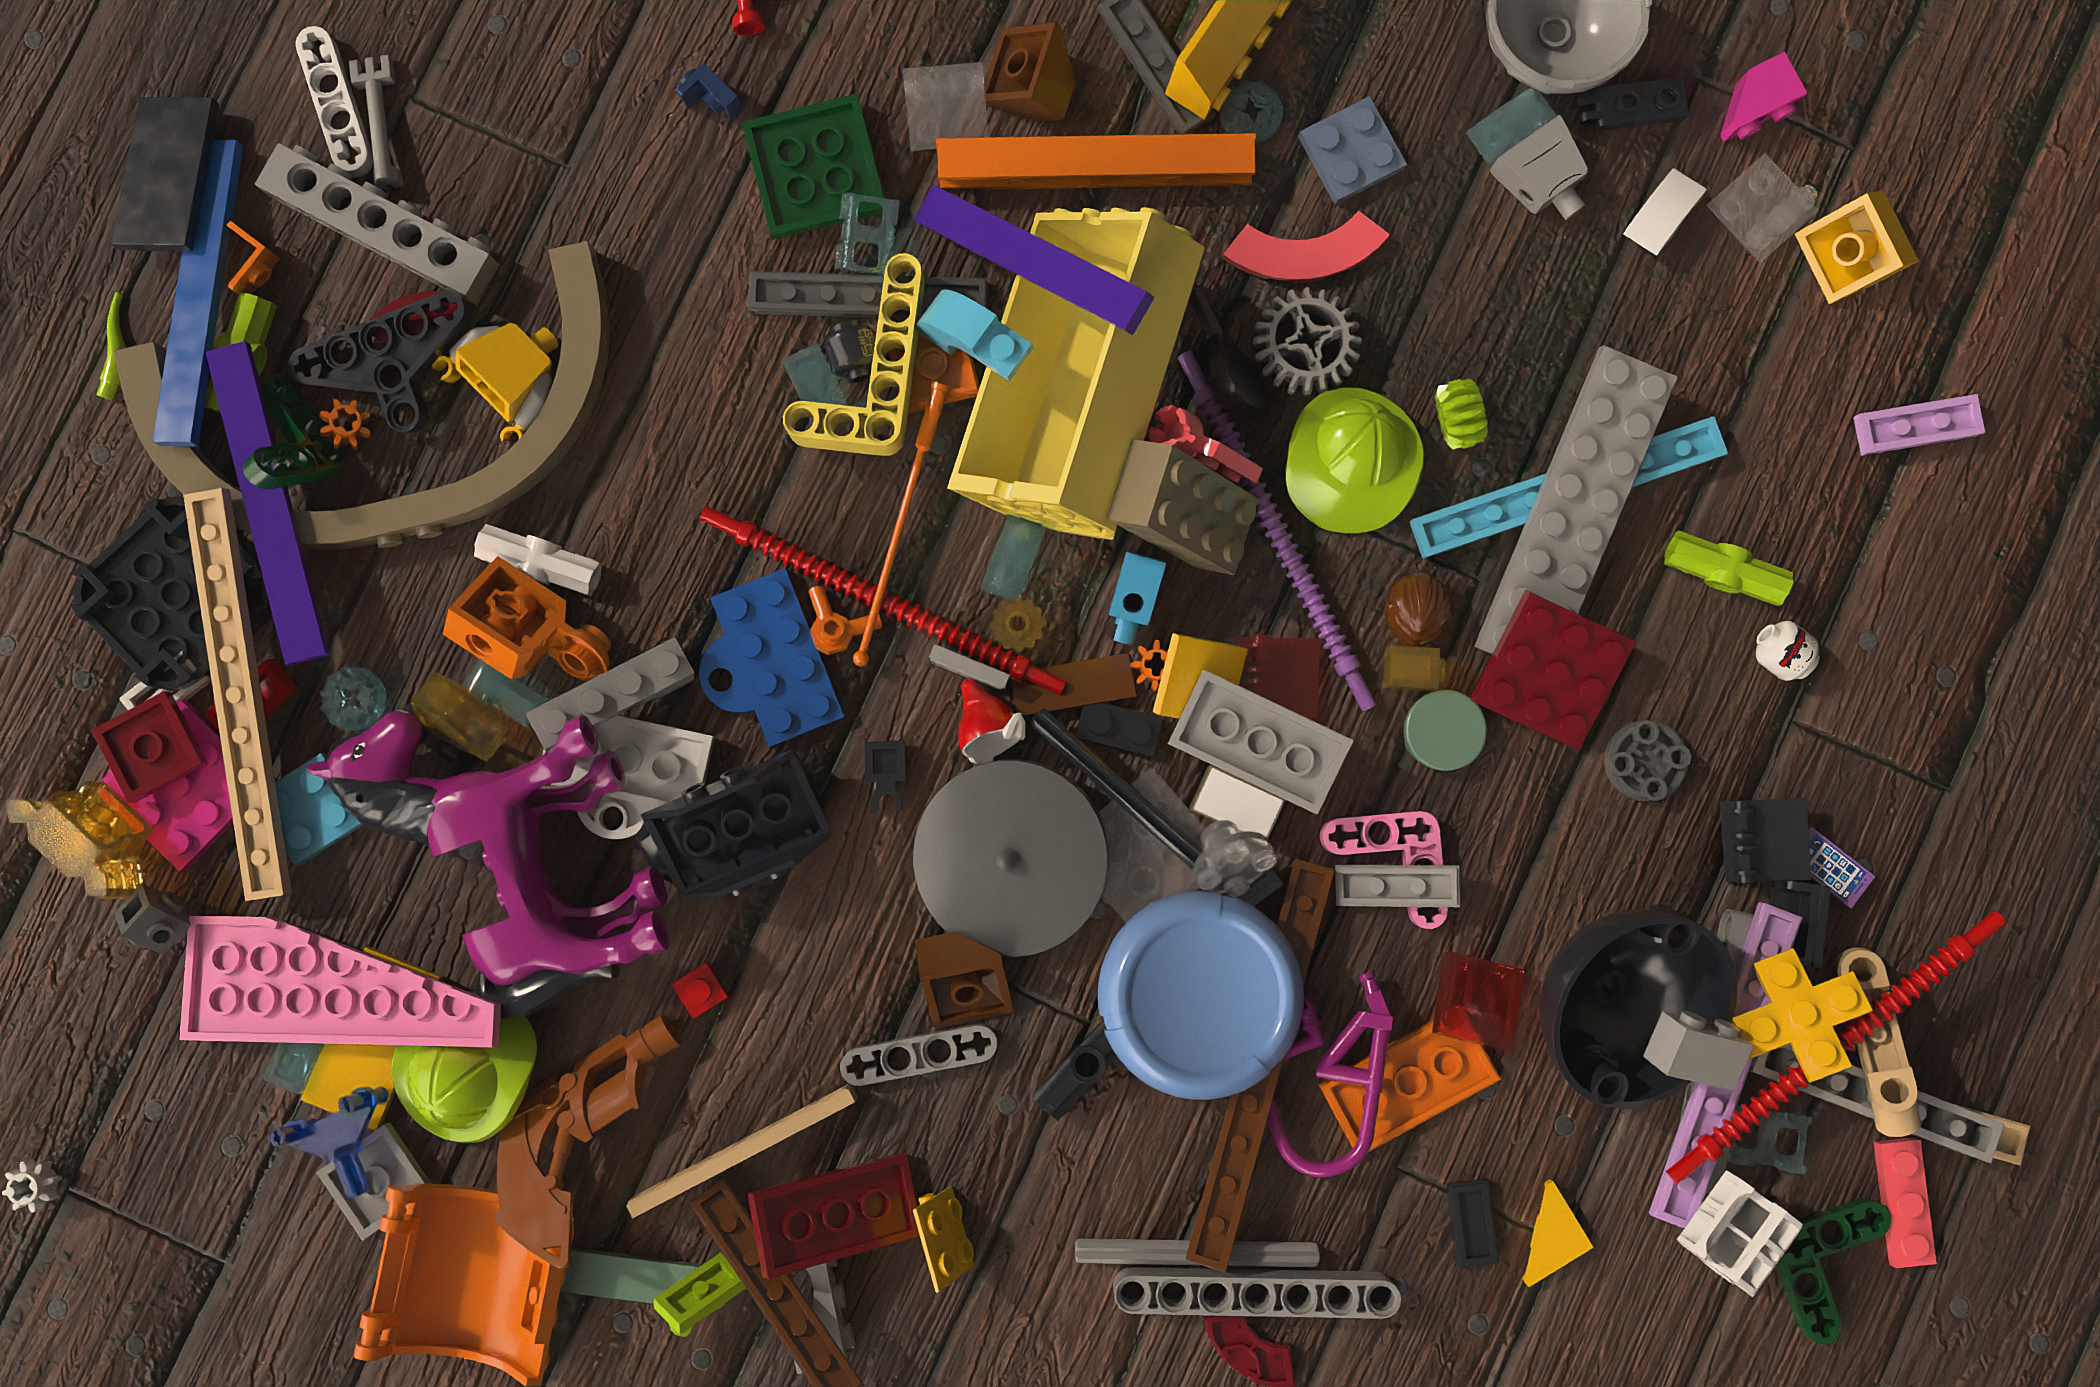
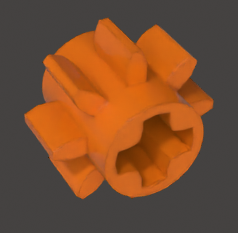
[320,399,371,450]
[1130,640,1168,691]

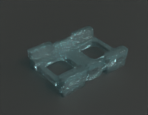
[835,192,899,275]
[1727,1105,1813,1175]

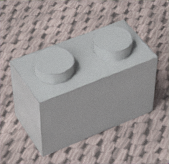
[1643,1010,1754,1091]

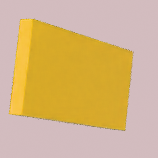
[301,946,444,1131]

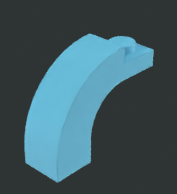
[916,289,1034,381]

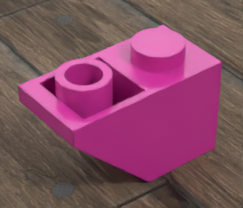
[1720,51,1807,142]

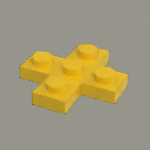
[1732,948,1873,1083]

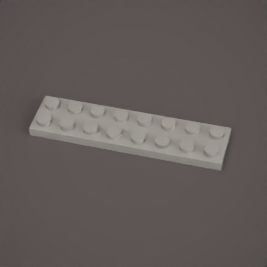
[1474,345,1677,654]

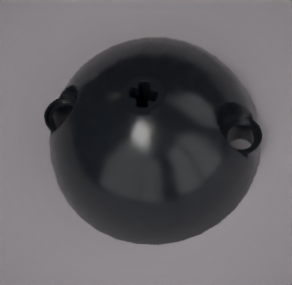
[1539,904,1737,1109]

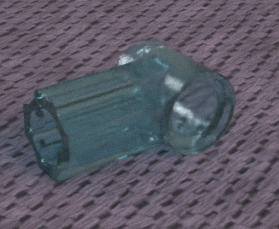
[459,658,548,728]

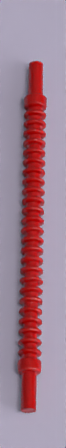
[700,506,1067,696]
[1665,911,2007,1185]

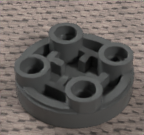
[1604,720,1691,801]

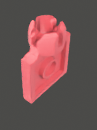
[1148,405,1263,484]

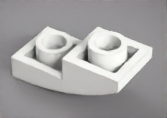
[1624,168,1707,256]

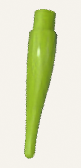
[96,292,126,401]

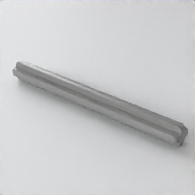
[1075,1239,1320,1267]

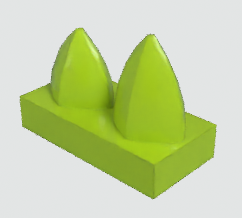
[654,1252,746,1337]

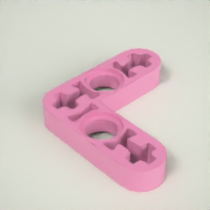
[1320,811,1448,929]

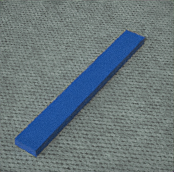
[152,140,243,447]

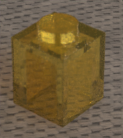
[1383,645,1446,692]

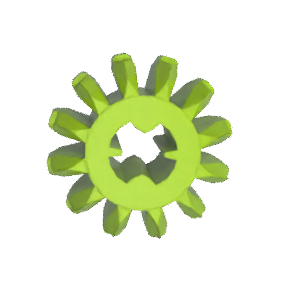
[1435,378,1488,449]

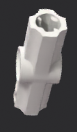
[474,524,602,596]

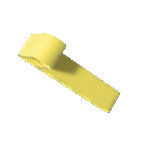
[783,253,925,456]

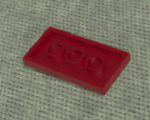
[748,1153,920,1280]

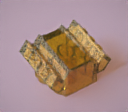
[6,781,154,899]

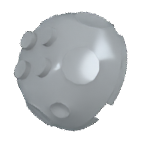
[1486,0,1652,95]

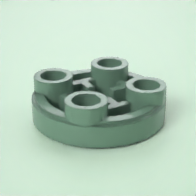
[1404,690,1487,771]

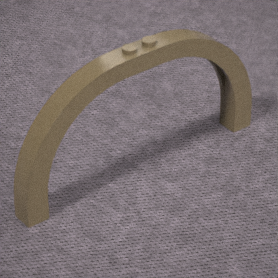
[114,241,610,550]

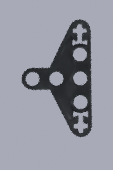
[288,291,473,433]

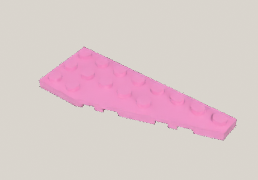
[179,916,501,1047]

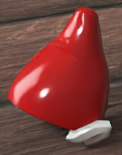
[958,678,1025,764]

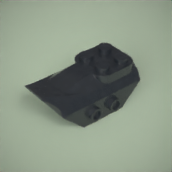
[634,749,833,900]

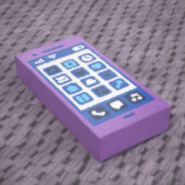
[1808,826,1876,908]

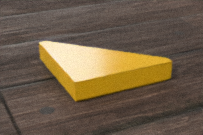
[1522,1179,1594,1287]

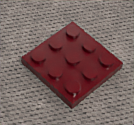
[1470,590,1636,750]

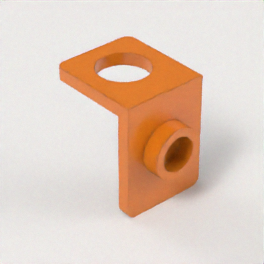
[227,221,280,295]

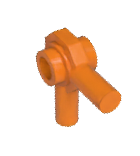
[808,586,882,655]

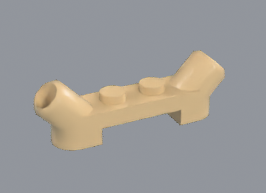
[1835,948,1921,1137]

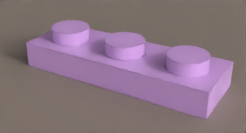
[1853,394,1985,456]

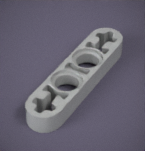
[840,1024,998,1086]

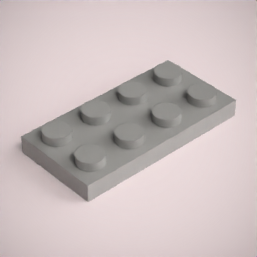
[1168,669,1353,815]

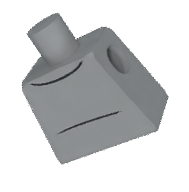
[1489,115,1588,220]

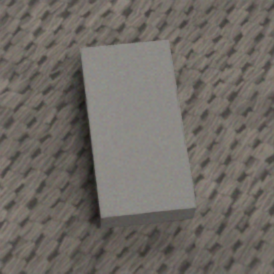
[929,644,1010,692]

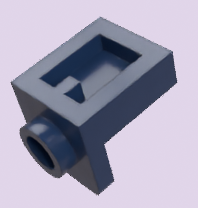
[676,63,744,120]

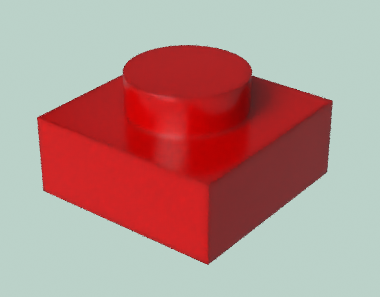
[671,962,730,1019]

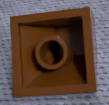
[979,22,1076,121]
[915,932,1014,1029]

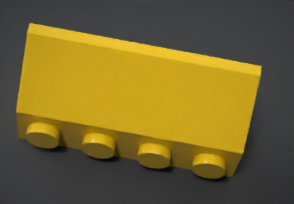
[1165,0,1293,120]

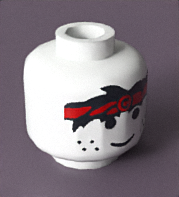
[1756,621,1820,681]

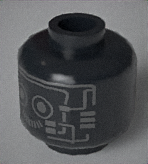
[824,320,876,383]

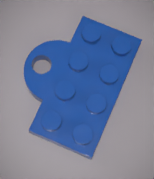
[699,568,846,748]

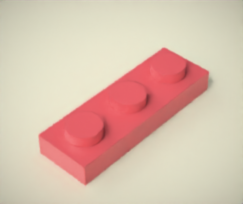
[1873,1137,1937,1268]

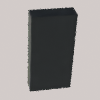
[1446,1178,1499,1268]

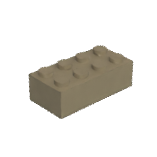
[1107,439,1258,575]

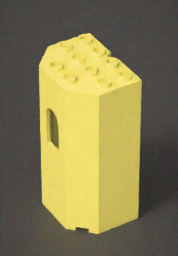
[948,207,1205,540]

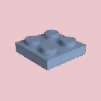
[1298,96,1407,205]

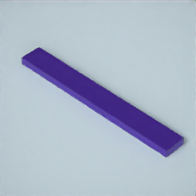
[914,185,1155,335]
[206,341,330,666]

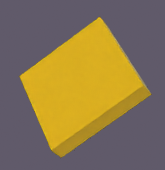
[1153,633,1248,719]

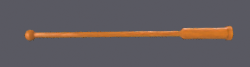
[853,382,950,666]

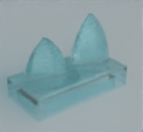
[980,514,1046,604]

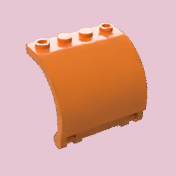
[353,1183,574,1387]

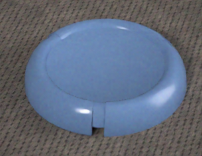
[1098,891,1304,1100]

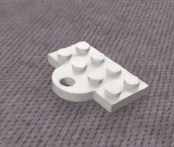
[543,715,715,839]

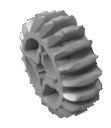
[1252,287,1362,397]

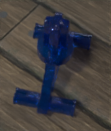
[269,1086,388,1199]

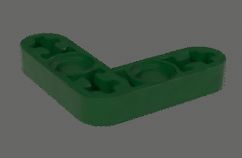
[242,374,346,490]
[1776,1198,1891,1345]

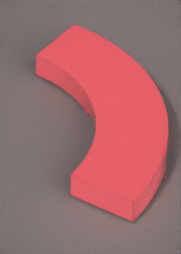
[1222,210,1390,283]

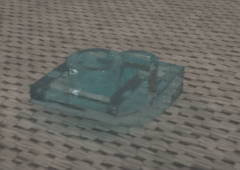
[1466,88,1557,166]

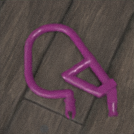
[1267,971,1396,1177]

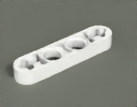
[296,26,373,177]

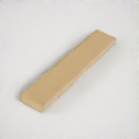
[626,1084,859,1218]

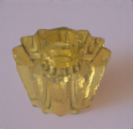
[990,596,1046,652]

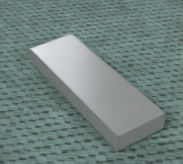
[1335,865,1461,907]

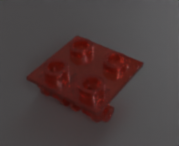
[1238,635,1319,719]

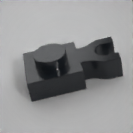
[864,741,907,811]

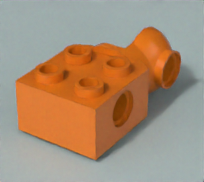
[443,556,611,681]

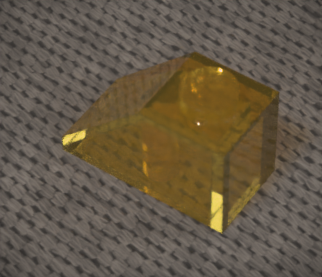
[410,671,511,762]

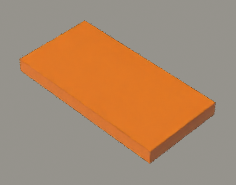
[1317,1006,1501,1152]

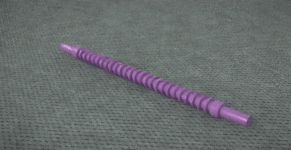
[1178,351,1377,712]

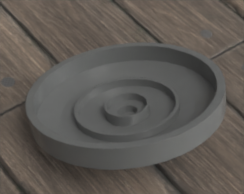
[913,759,1110,957]

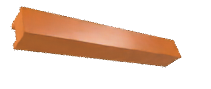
[936,133,1256,190]

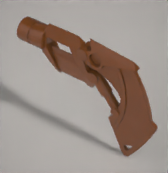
[495,1014,682,1270]

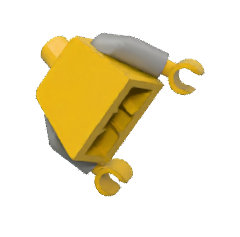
[432,323,558,443]

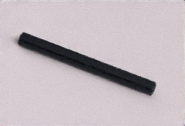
[1030,709,1223,884]

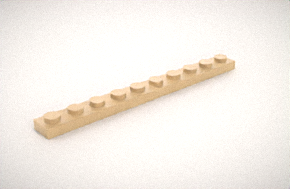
[183,488,292,901]

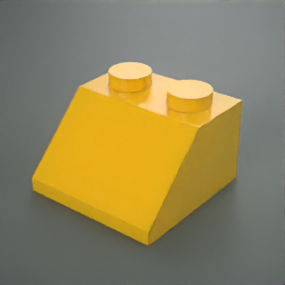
[1795,190,1919,304]

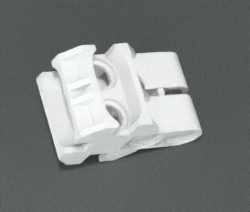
[1677,1170,1803,1297]

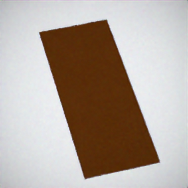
[1010,653,1136,716]

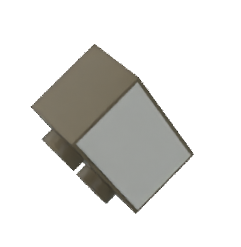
[1188,765,1285,844]

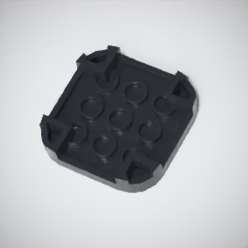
[70,497,272,692]

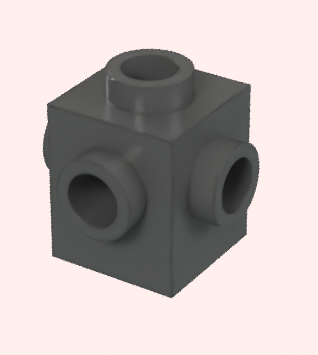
[115,883,191,955]

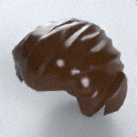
[1383,570,1453,650]

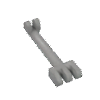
[349,54,403,190]

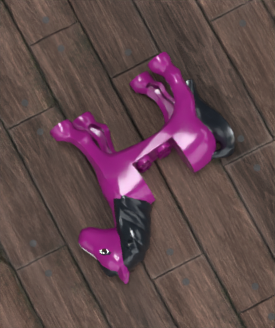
[307,710,670,1019]

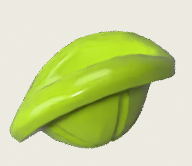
[1286,387,1424,533]
[391,991,537,1143]

